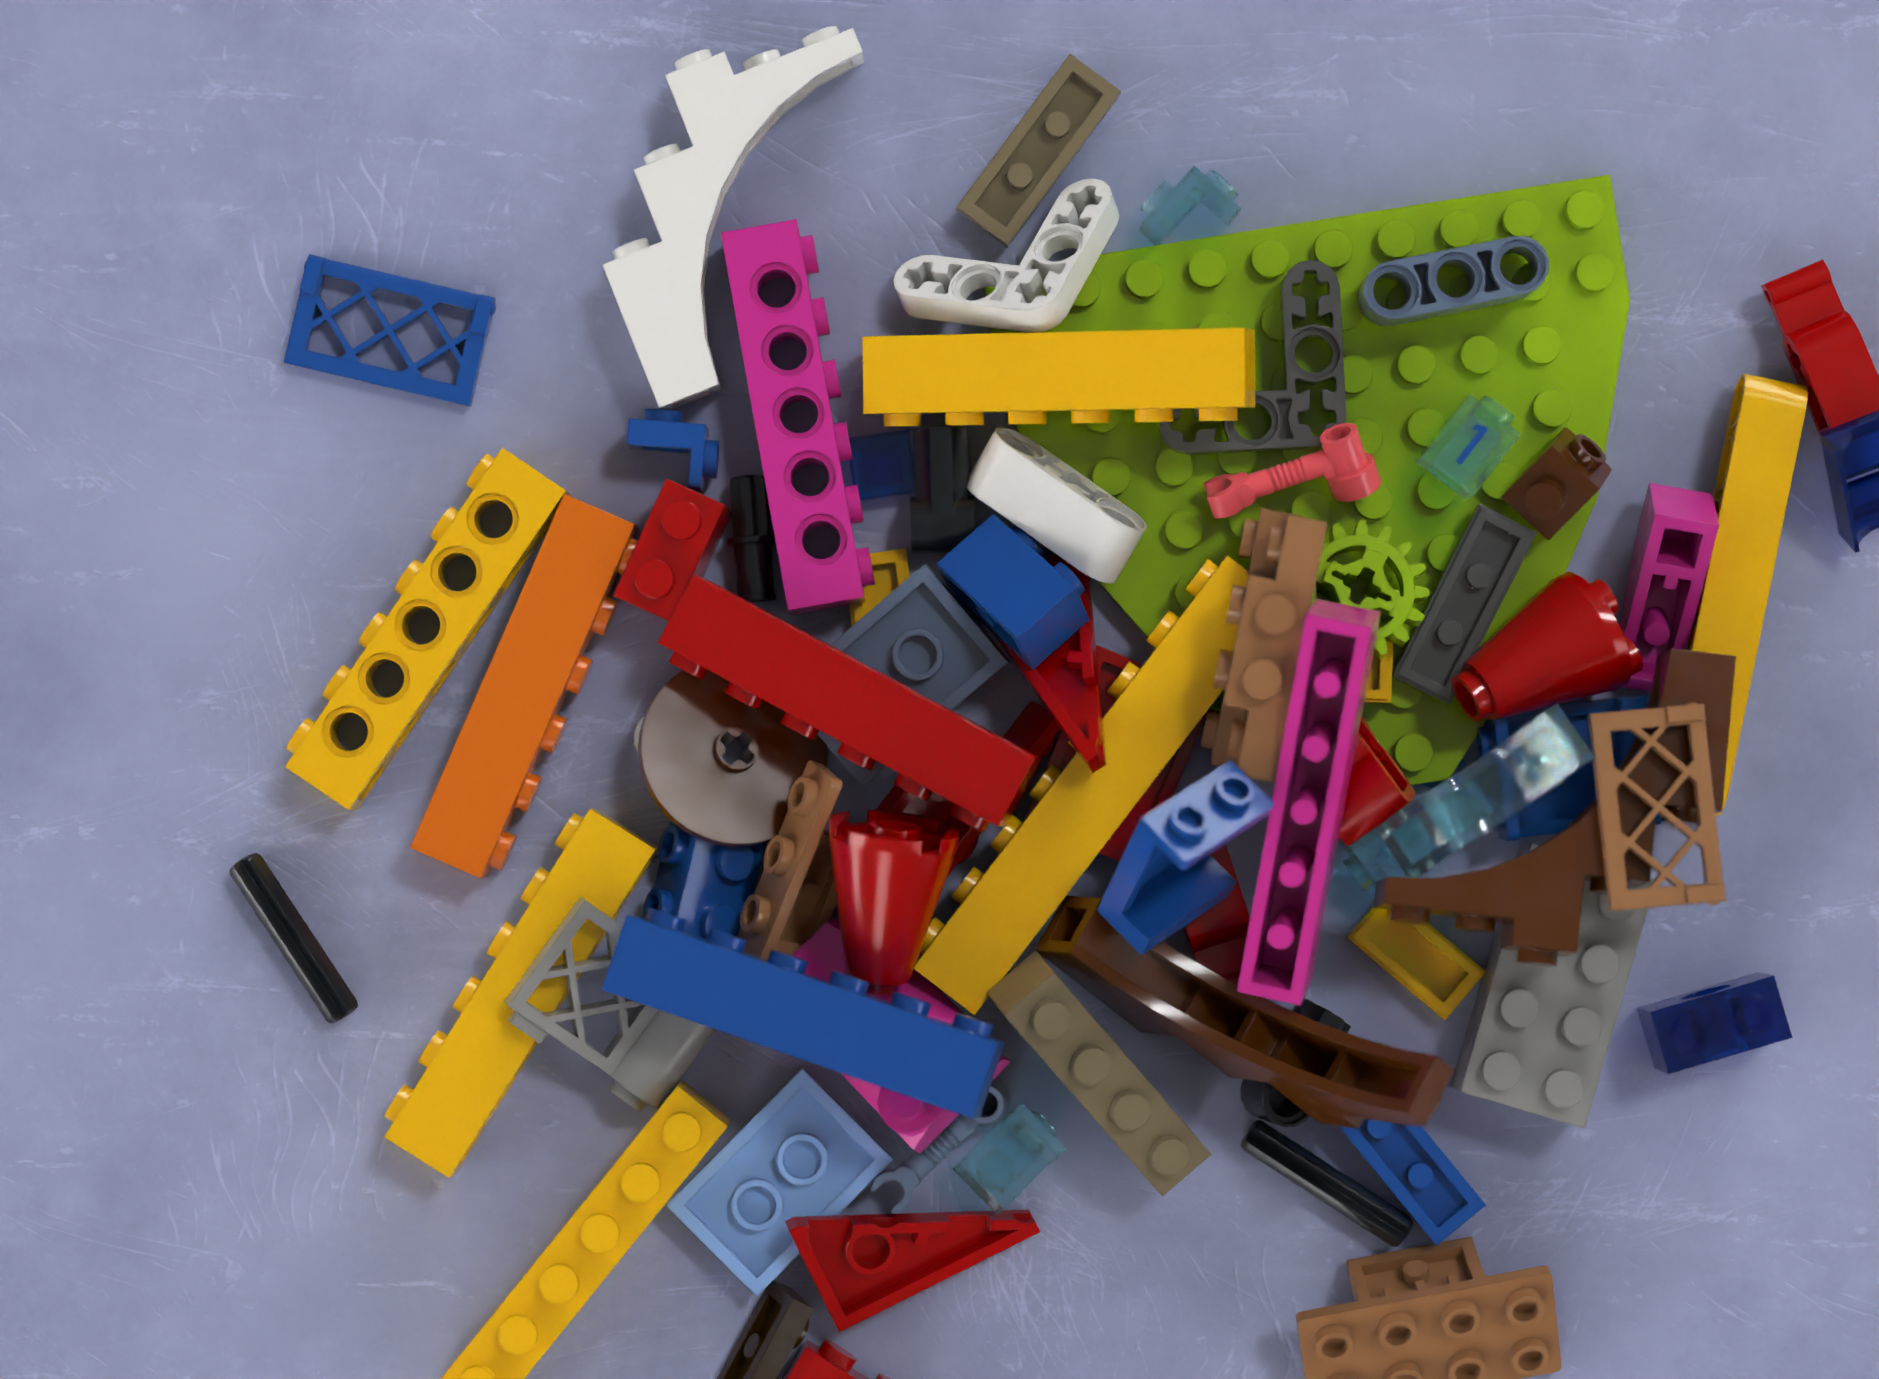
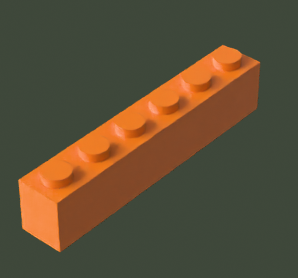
[410,494,639,879]

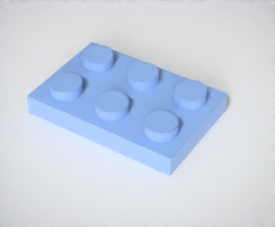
[666,1068,893,1296]

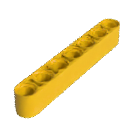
[1686,373,1808,816]

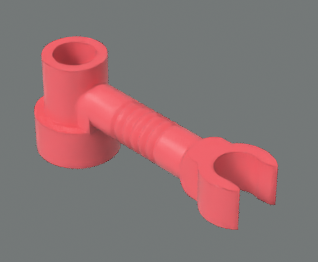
[1204,423,1381,519]

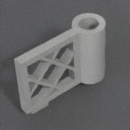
[504,897,716,1112]

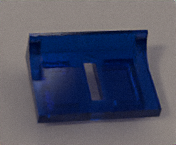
[1819,410,1879,553]

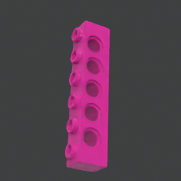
[721,219,875,616]

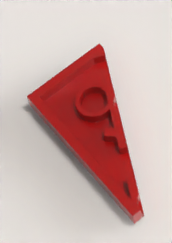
[992,554,1106,773]
[785,1209,1040,1332]

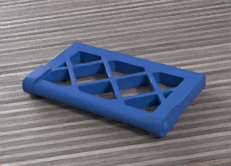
[284,254,496,407]

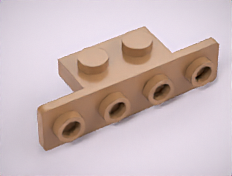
[737,760,842,960]

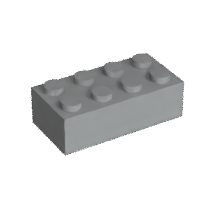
[1451,842,1654,1128]

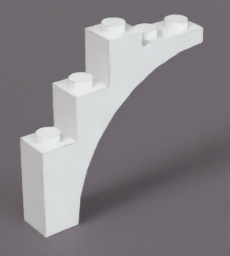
[603,26,864,410]

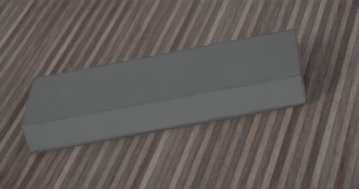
[1392,504,1537,705]

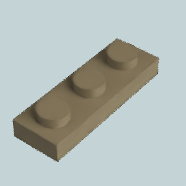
[956,54,1121,248]

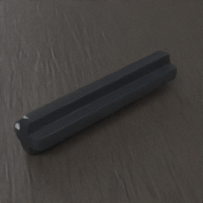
[229,853,358,1024]
[1241,1120,1413,1247]

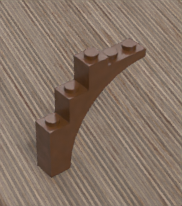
[1374,648,1736,966]
[1035,895,1454,1129]

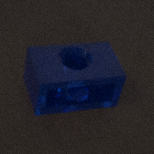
[1637,972,1793,1074]

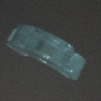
[1375,704,1595,878]

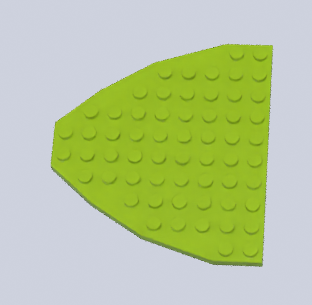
[984,175,1630,785]

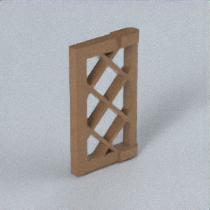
[1588,702,1726,912]

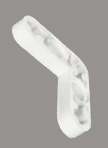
[893,179,1120,333]

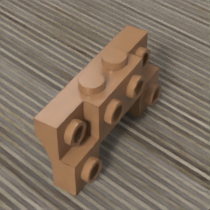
[1200,508,1328,783]

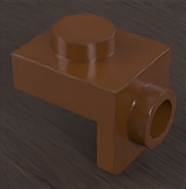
[1501,427,1612,541]

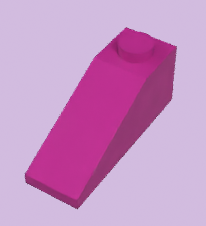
[1620,483,1719,692]

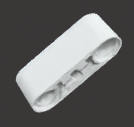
[967,427,1147,583]

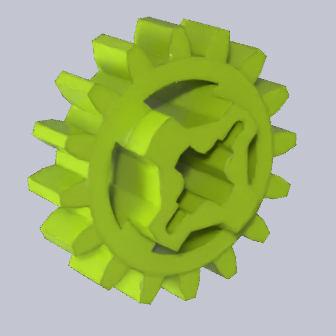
[1311,520,1430,660]

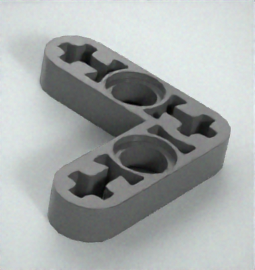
[1158,260,1346,455]

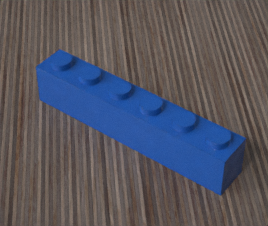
[601,907,1005,1119]

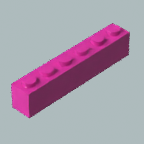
[1237,599,1381,1006]

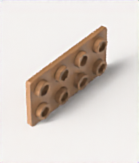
[1296,1236,1562,1379]

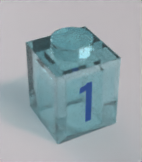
[1415,395,1521,500]

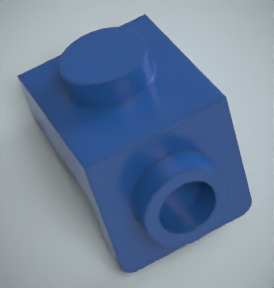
[627,409,720,492]

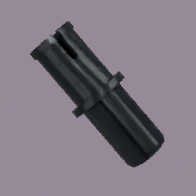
[727,475,776,602]

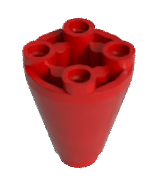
[1451,572,1643,722]

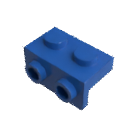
[643,820,765,939]

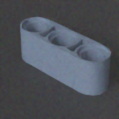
[1358,236,1549,326]

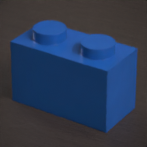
[936,514,1090,670]

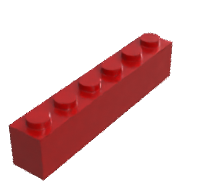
[657,574,1042,832]

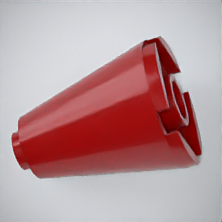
[829,810,960,995]

